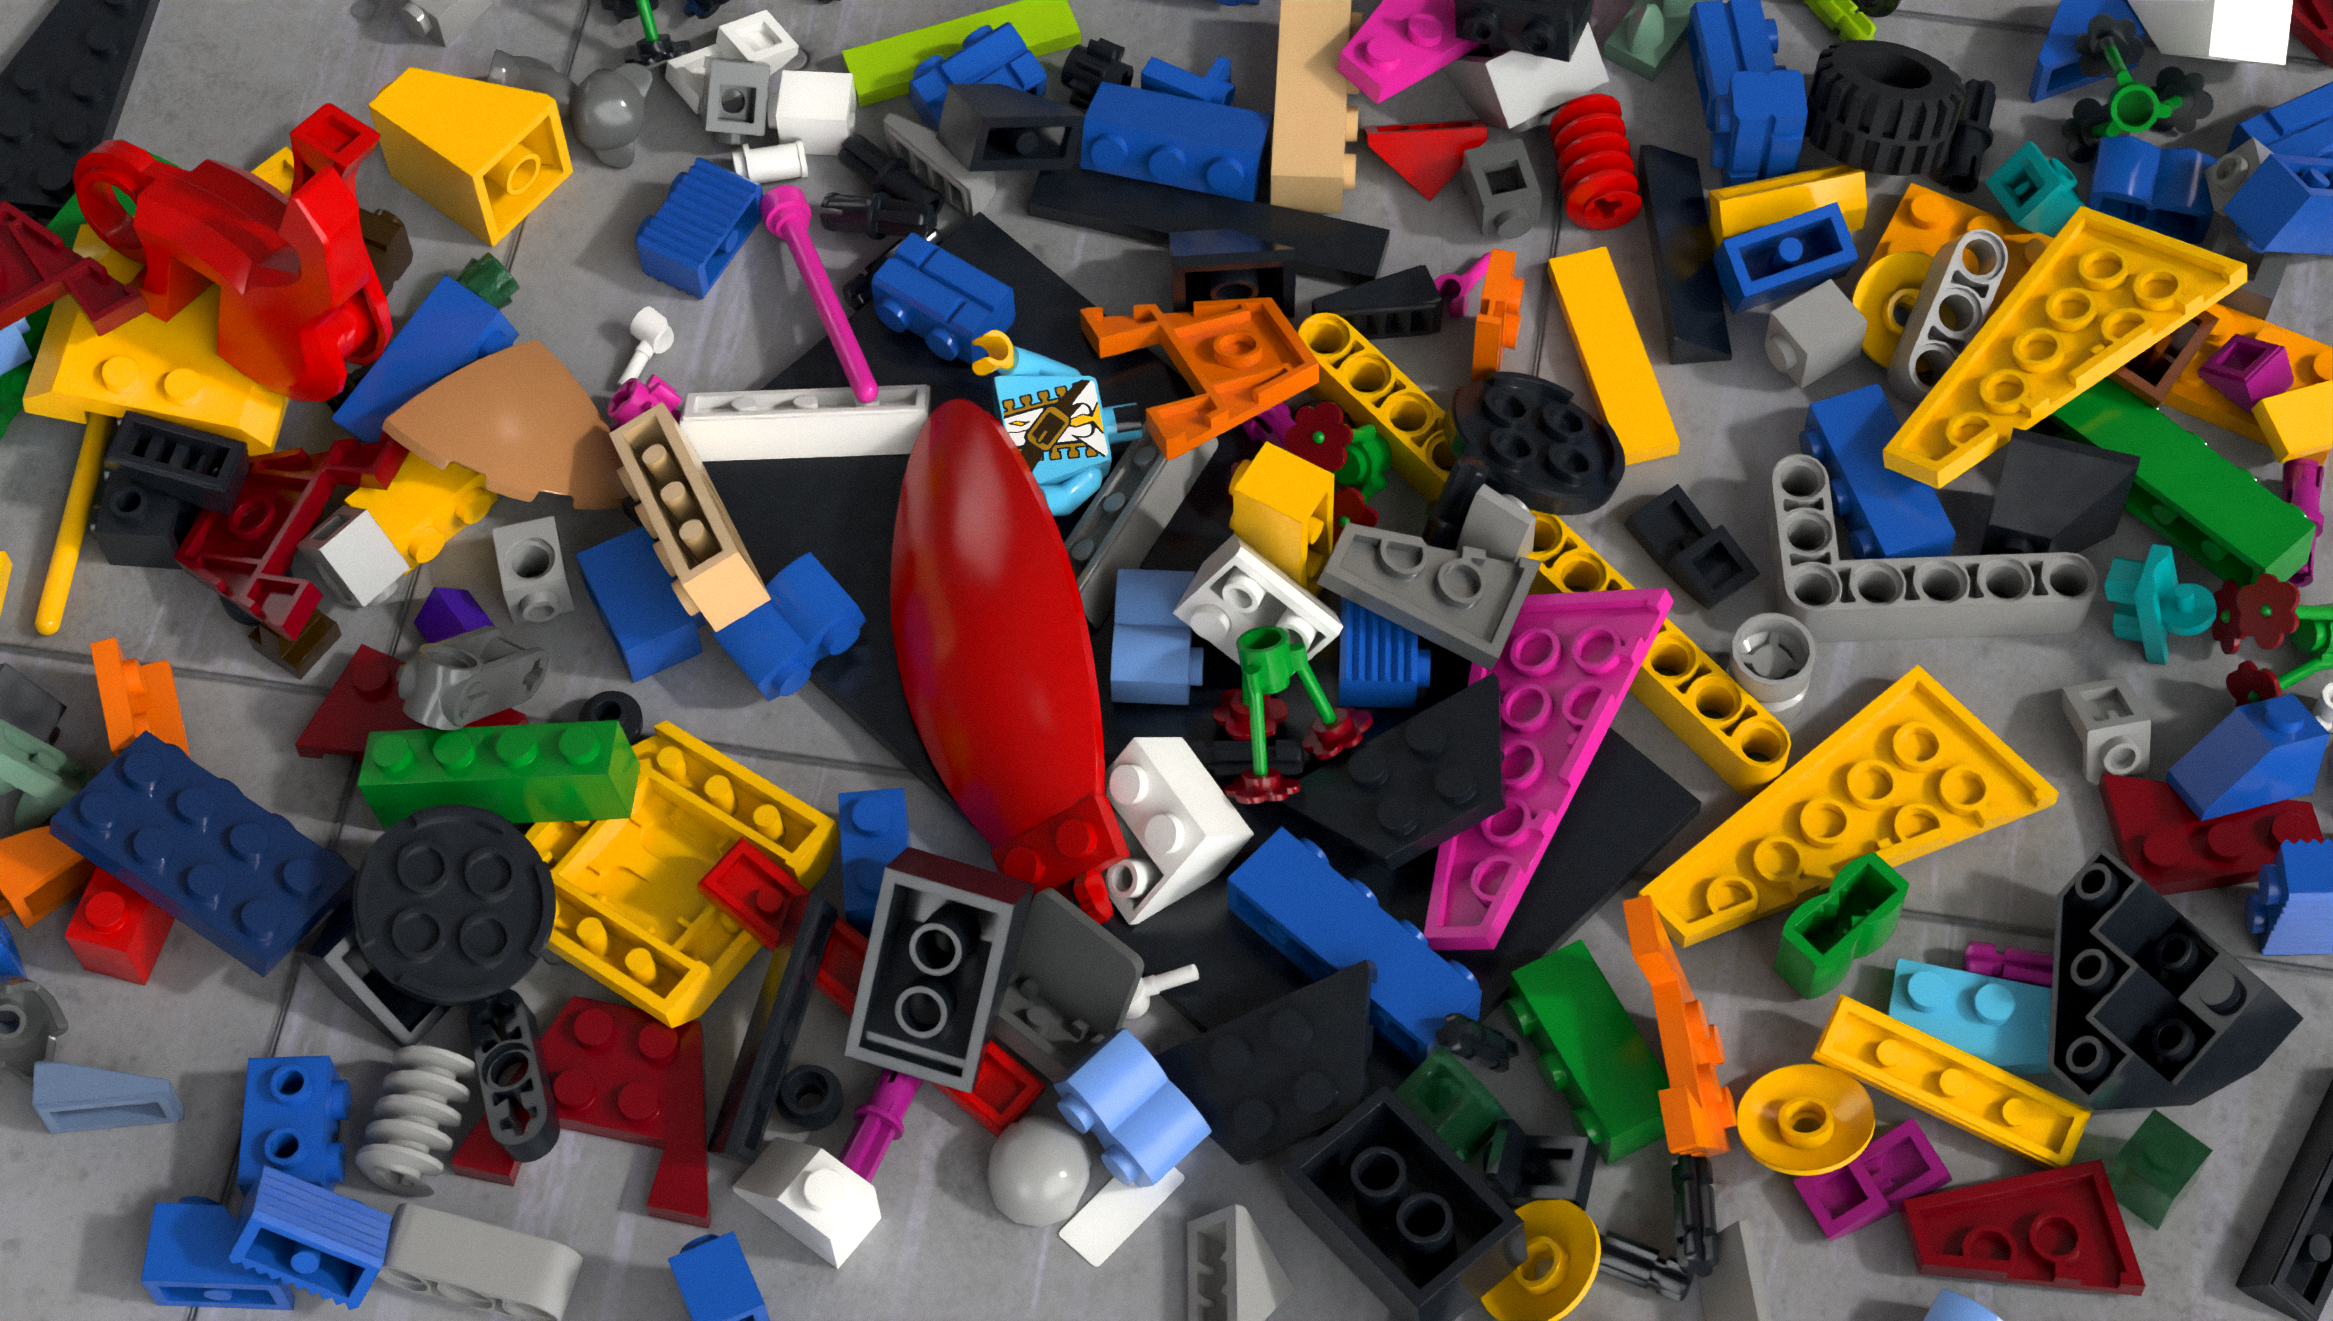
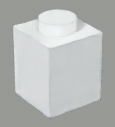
[767,70,858,156]

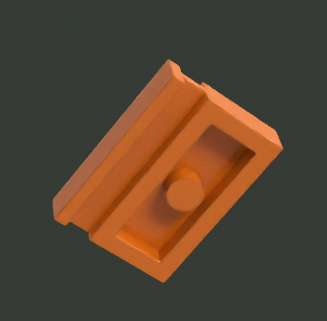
[1471,248,1525,383]

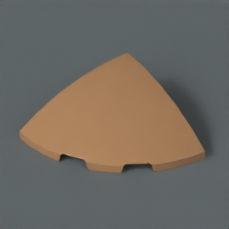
[381,339,630,510]

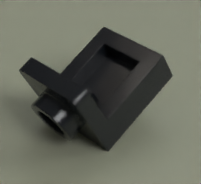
[1483,1119,1599,1211]

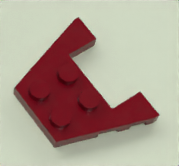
[0,200,149,337]
[173,432,410,641]
[451,996,711,1228]

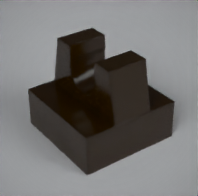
[248,606,342,680]

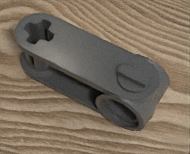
[396,625,549,730]

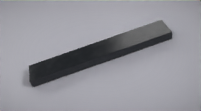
[1028,162,1390,285]

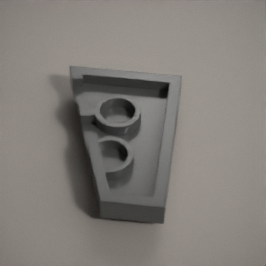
[1316,522,1542,671]

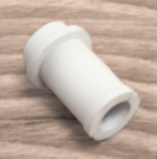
[731,140,808,184]

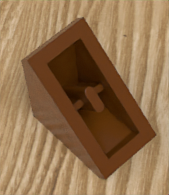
[2107,310,2219,408]

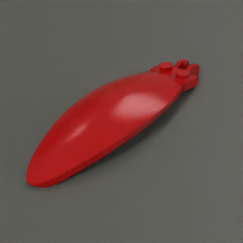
[890,398,1130,925]

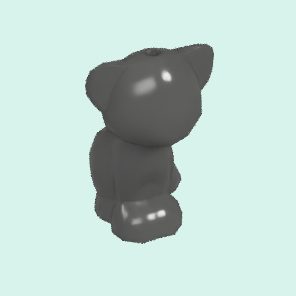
[487,49,653,169]

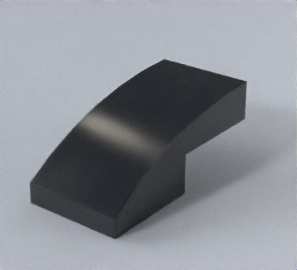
[1624,484,1760,611]

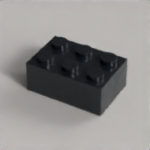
[1280,1085,1528,1321]

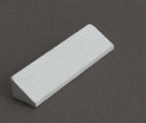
[680,384,931,462]

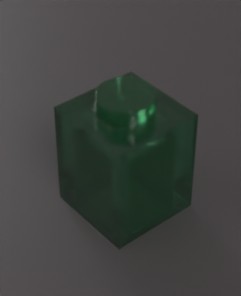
[1393,1045,1511,1164]
[2107,1109,2213,1231]

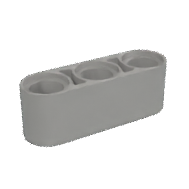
[1887,229,2008,403]
[377,1203,584,1321]

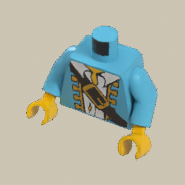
[972,330,1142,516]

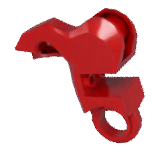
[73,103,393,402]

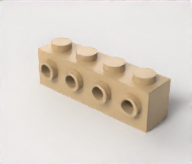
[1271,0,1363,214]
[609,401,771,632]

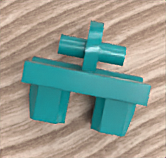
[2104,544,2217,665]

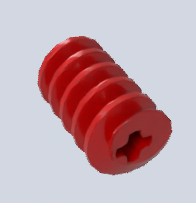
[1549,94,1642,231]

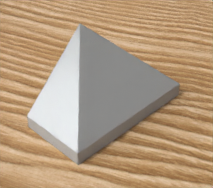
[1187,1204,1295,1321]

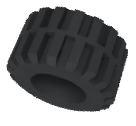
[1804,40,1966,176]

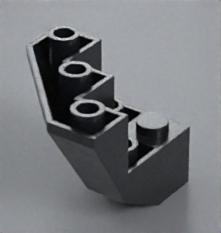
[2047,846,2304,1110]

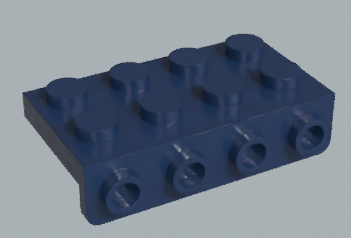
[49,730,357,978]

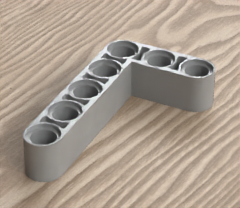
[1765,454,2099,643]

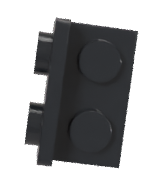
[1454,0,1592,62]

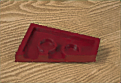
[2098,773,2324,896]

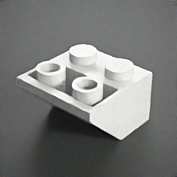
[2127,0,2293,65]
[1173,533,1343,674]
[1101,737,1254,925]

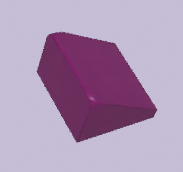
[2197,334,2294,416]

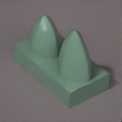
[1603,0,1713,82]
[0,719,97,835]

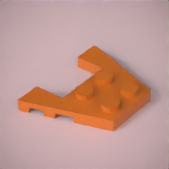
[1080,297,1319,460]
[1622,895,1737,1158]

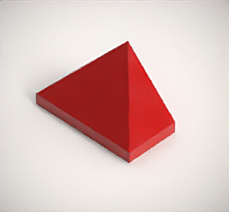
[1364,119,1487,201]

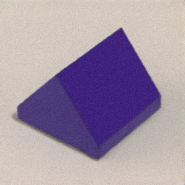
[414,587,495,643]

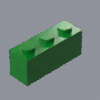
[1504,939,1670,1165]

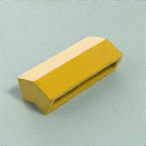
[1708,163,1868,251]

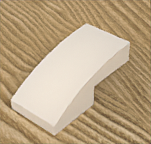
[665,10,799,114]

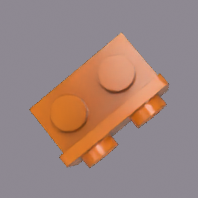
[90,637,191,759]

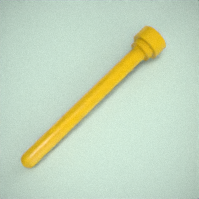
[34,412,115,636]

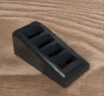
[1311,265,1443,340]
[104,410,249,516]

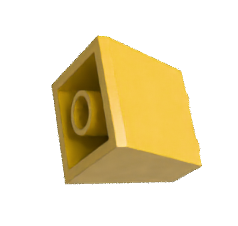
[368,67,573,248]

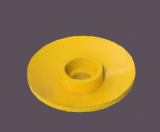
[1851,252,1956,374]
[1737,1064,1875,1176]
[1480,1199,1601,1321]

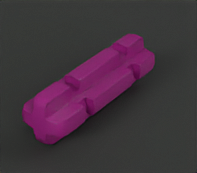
[1962,940,2054,988]

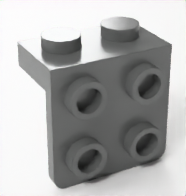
[993,887,1144,1083]

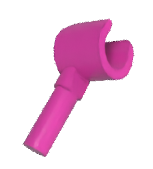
[1434,252,1491,318]

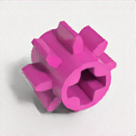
[607,374,682,432]

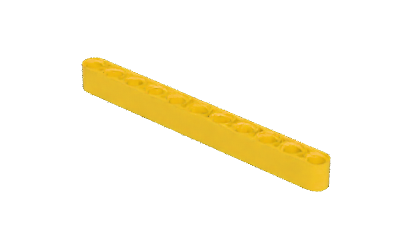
[1298,312,1791,798]

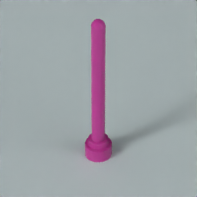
[759,185,879,403]

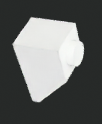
[733,1136,881,1269]

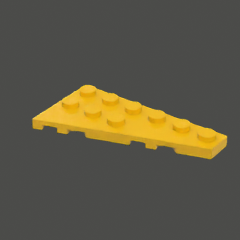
[1882,206,2247,489]
[1638,664,2059,949]

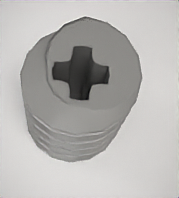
[355,1045,478,1197]

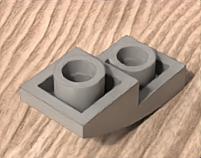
[1456,484,1536,563]

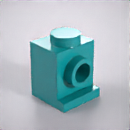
[1985,141,2086,237]

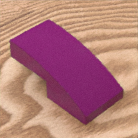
[1792,1117,1952,1242]

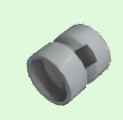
[1726,613,1816,726]

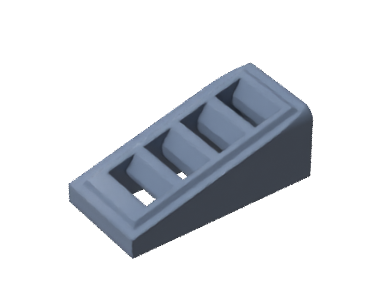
[32,1061,185,1134]

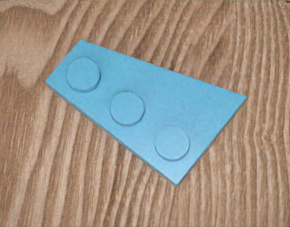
[1887,958,2052,1075]

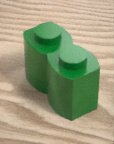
[1773,853,1909,1000]

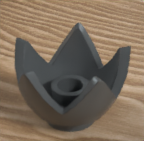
[0,974,69,1085]

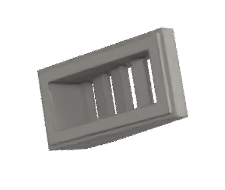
[883,112,996,219]

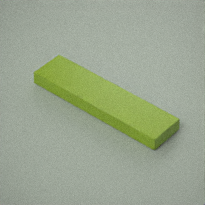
[842,0,1081,107]

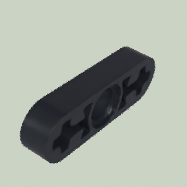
[467,989,560,1163]

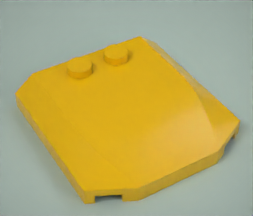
[23,215,289,456]
[524,720,841,1029]

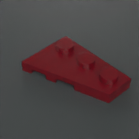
[295,644,529,763]
[1899,1159,2146,1296]

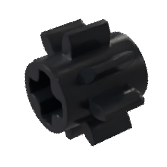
[1061,38,1134,111]

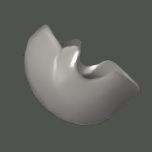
[987,1115,1092,1227]

